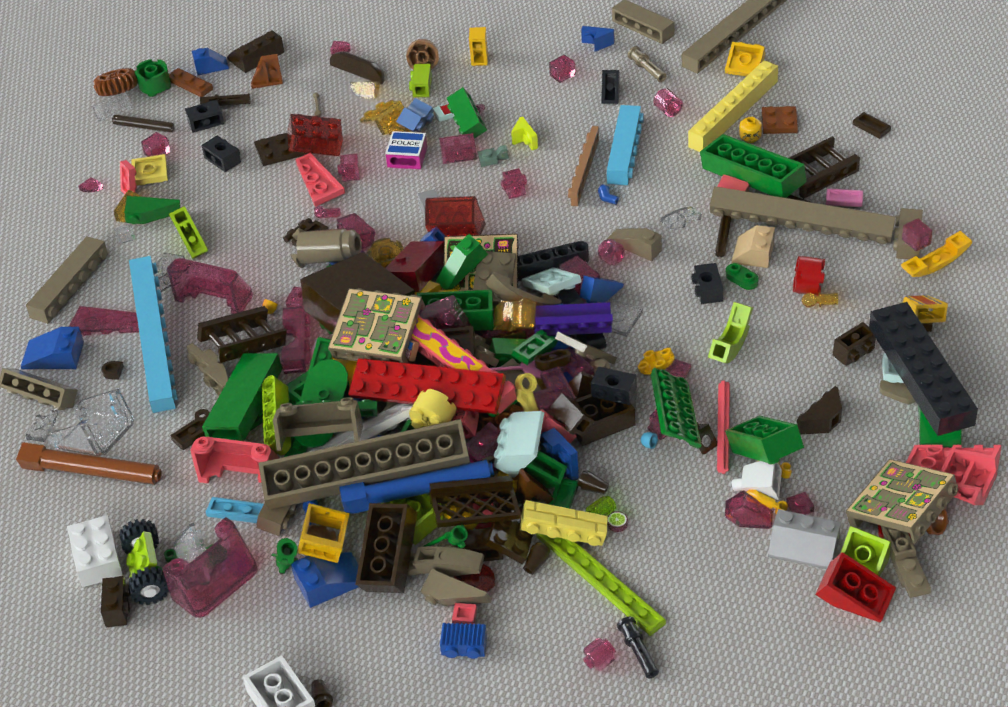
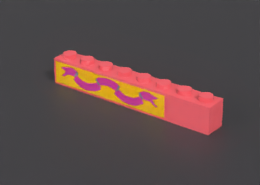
[411,315,517,414]

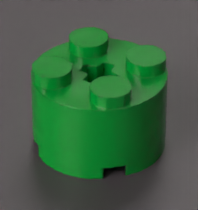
[135,59,171,97]

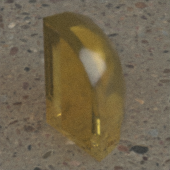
[350,81,380,99]

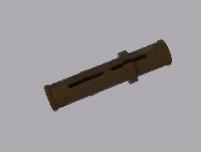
[200,93,251,106]

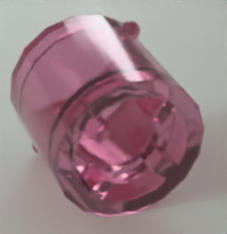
[653,88,683,117]

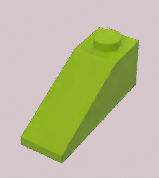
[169,206,208,259]

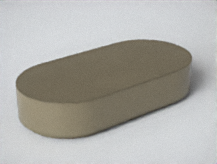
[879,380,916,404]

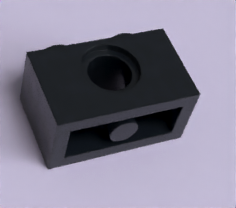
[185,100,224,133]
[201,135,241,172]
[691,263,723,304]
[591,366,637,405]

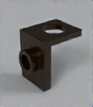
[697,422,717,454]

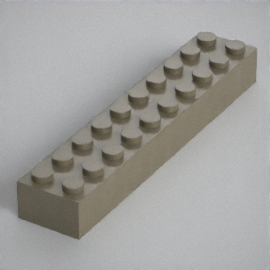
[259,419,470,510]

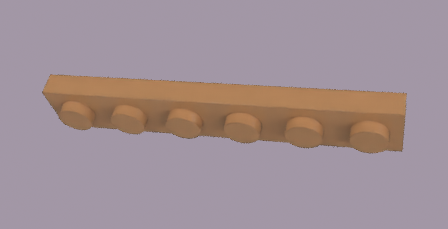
[568,126,599,206]

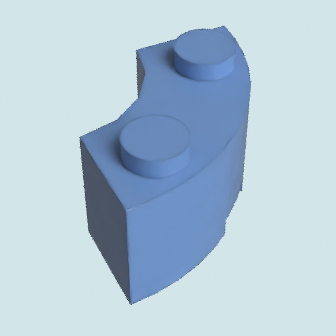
[396,98,435,132]

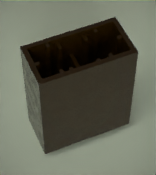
[300,252,415,333]

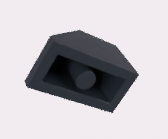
[601,70,620,104]

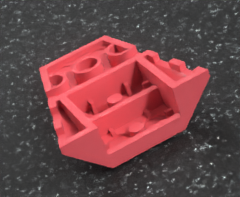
[906,445,1001,505]

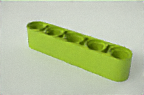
[262,375,291,456]

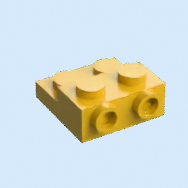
[725,42,766,77]

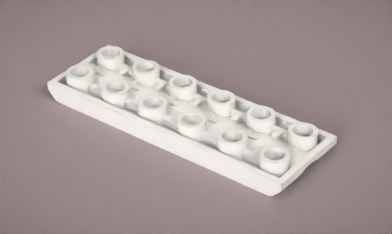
[306,403,413,453]

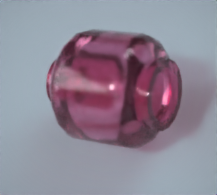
[598,239,625,265]
[582,638,616,671]

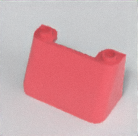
[190,437,280,483]

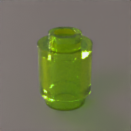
[586,496,616,517]

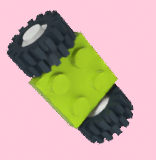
[119,519,169,605]

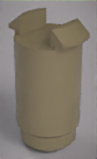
[290,228,362,268]

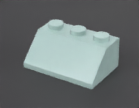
[494,411,544,478]

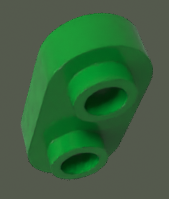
[726,263,759,290]

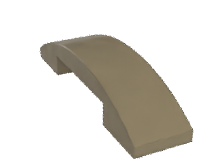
[486,272,561,312]

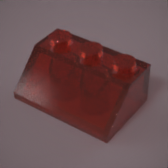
[425,196,486,236]

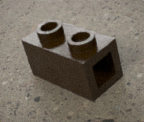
[549,393,595,437]

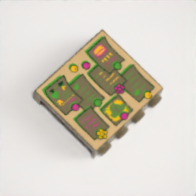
[328,288,426,363]
[846,459,958,544]

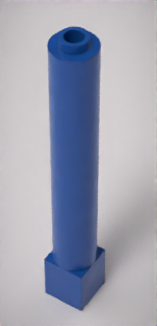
[339,459,494,515]

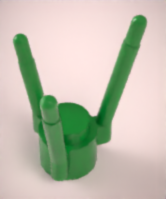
[423,525,468,549]

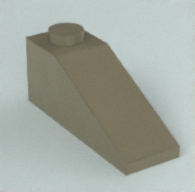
[607,228,662,261]
[420,569,492,606]

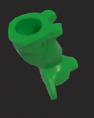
[271,538,298,574]

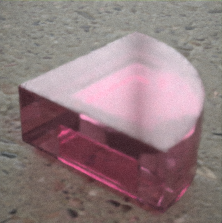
[78,177,103,193]

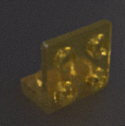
[359,100,404,135]

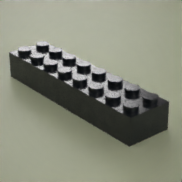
[869,302,978,436]

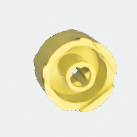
[409,389,456,429]

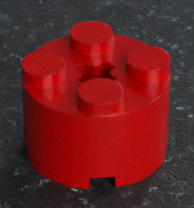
[793,256,825,296]

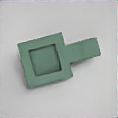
[477,145,509,167]

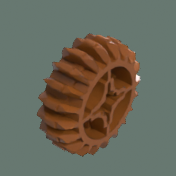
[93,68,137,97]

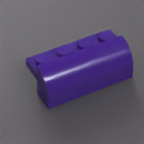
[533,302,613,336]

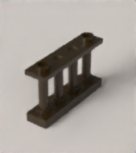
[789,136,860,199]
[197,306,287,363]

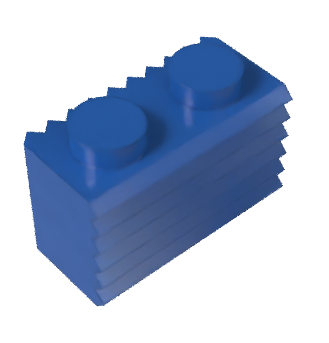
[440,622,487,659]

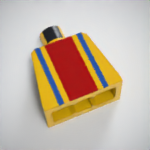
[903,295,948,323]

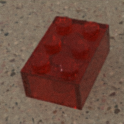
[287,114,343,156]

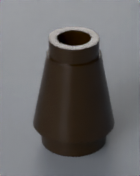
[577,471,609,495]
[523,542,550,575]
[311,679,333,707]

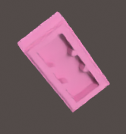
[826,189,863,207]

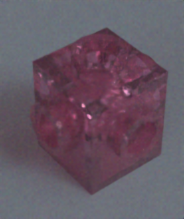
[501,168,527,199]

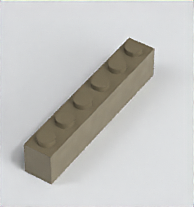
[26,236,108,324]

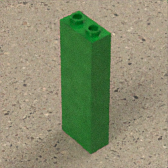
[202,353,283,441]

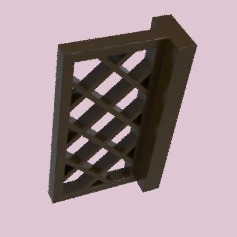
[429,475,521,528]

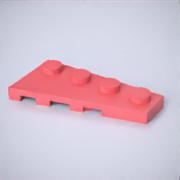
[296,153,345,207]

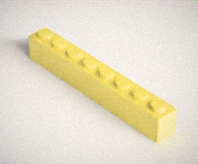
[688,60,778,152]

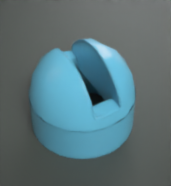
[640,432,658,449]

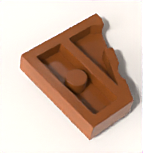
[251,54,283,89]

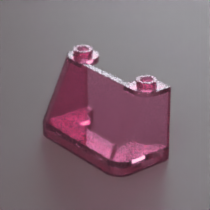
[167,258,253,314]
[162,517,258,618]

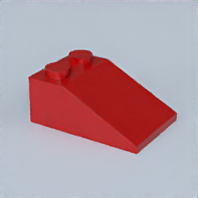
[815,552,897,622]

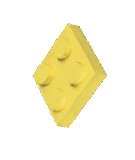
[131,154,168,186]

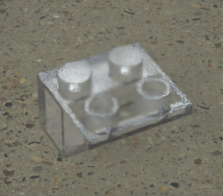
[173,523,212,587]

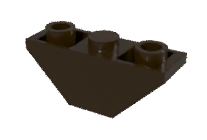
[797,386,842,435]

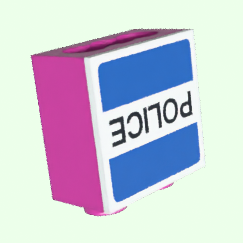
[385,131,428,169]

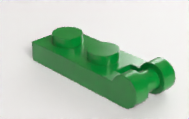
[511,330,558,365]

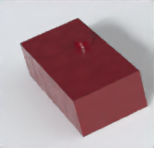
[385,241,444,292]

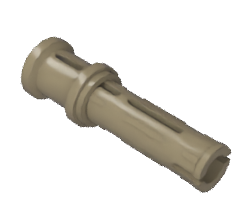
[627,46,667,82]

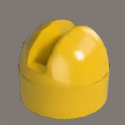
[262,299,278,314]

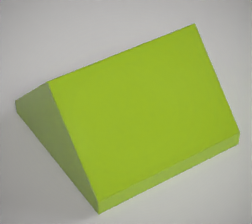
[841,526,891,576]

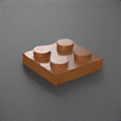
[762,106,798,134]

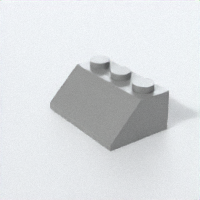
[768,509,841,569]

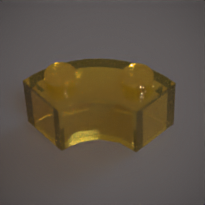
[493,298,536,331]

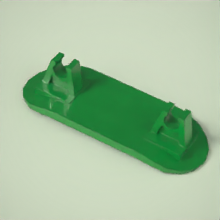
[295,359,348,448]

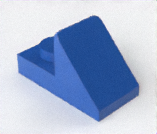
[581,26,615,52]

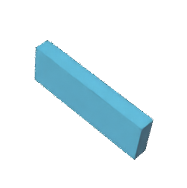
[206,497,264,523]

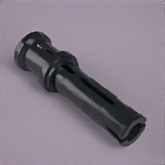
[617,616,659,679]

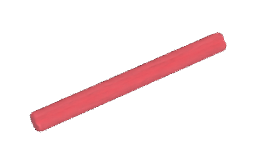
[717,380,730,474]

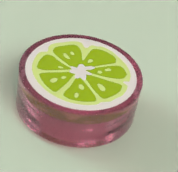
[607,511,628,532]

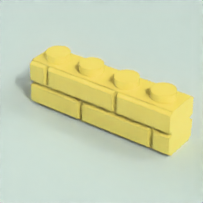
[520,500,608,546]

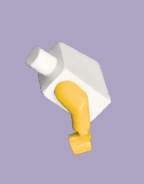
[732,460,792,514]

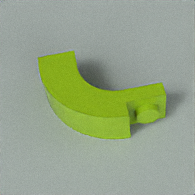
[708,302,754,363]

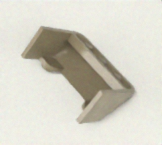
[273,398,363,451]

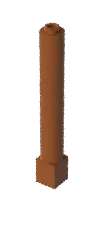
[16,442,162,485]

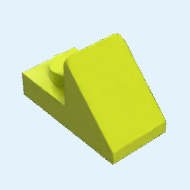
[511,116,538,150]

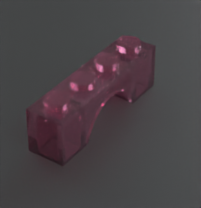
[281,306,311,374]

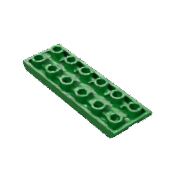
[651,368,702,449]

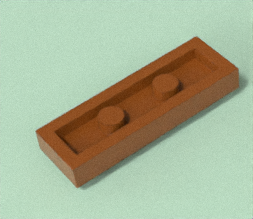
[169,68,213,97]

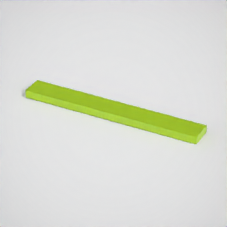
[536,533,666,636]

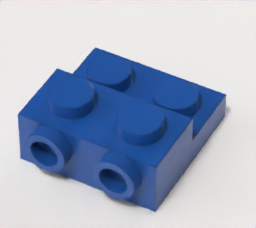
[540,428,579,481]

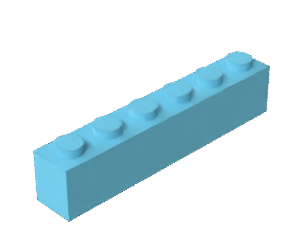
[607,105,644,185]

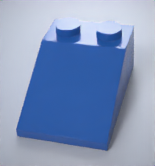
[21,327,84,369]
[291,552,359,608]

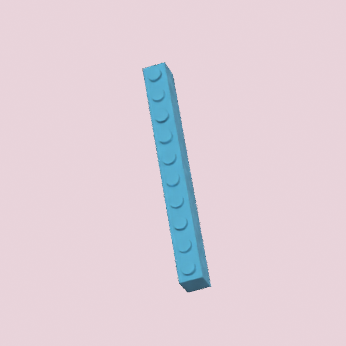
[129,256,178,413]

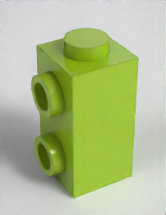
[409,64,432,97]

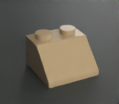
[732,225,775,268]

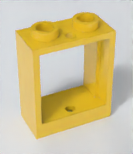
[297,503,349,563]

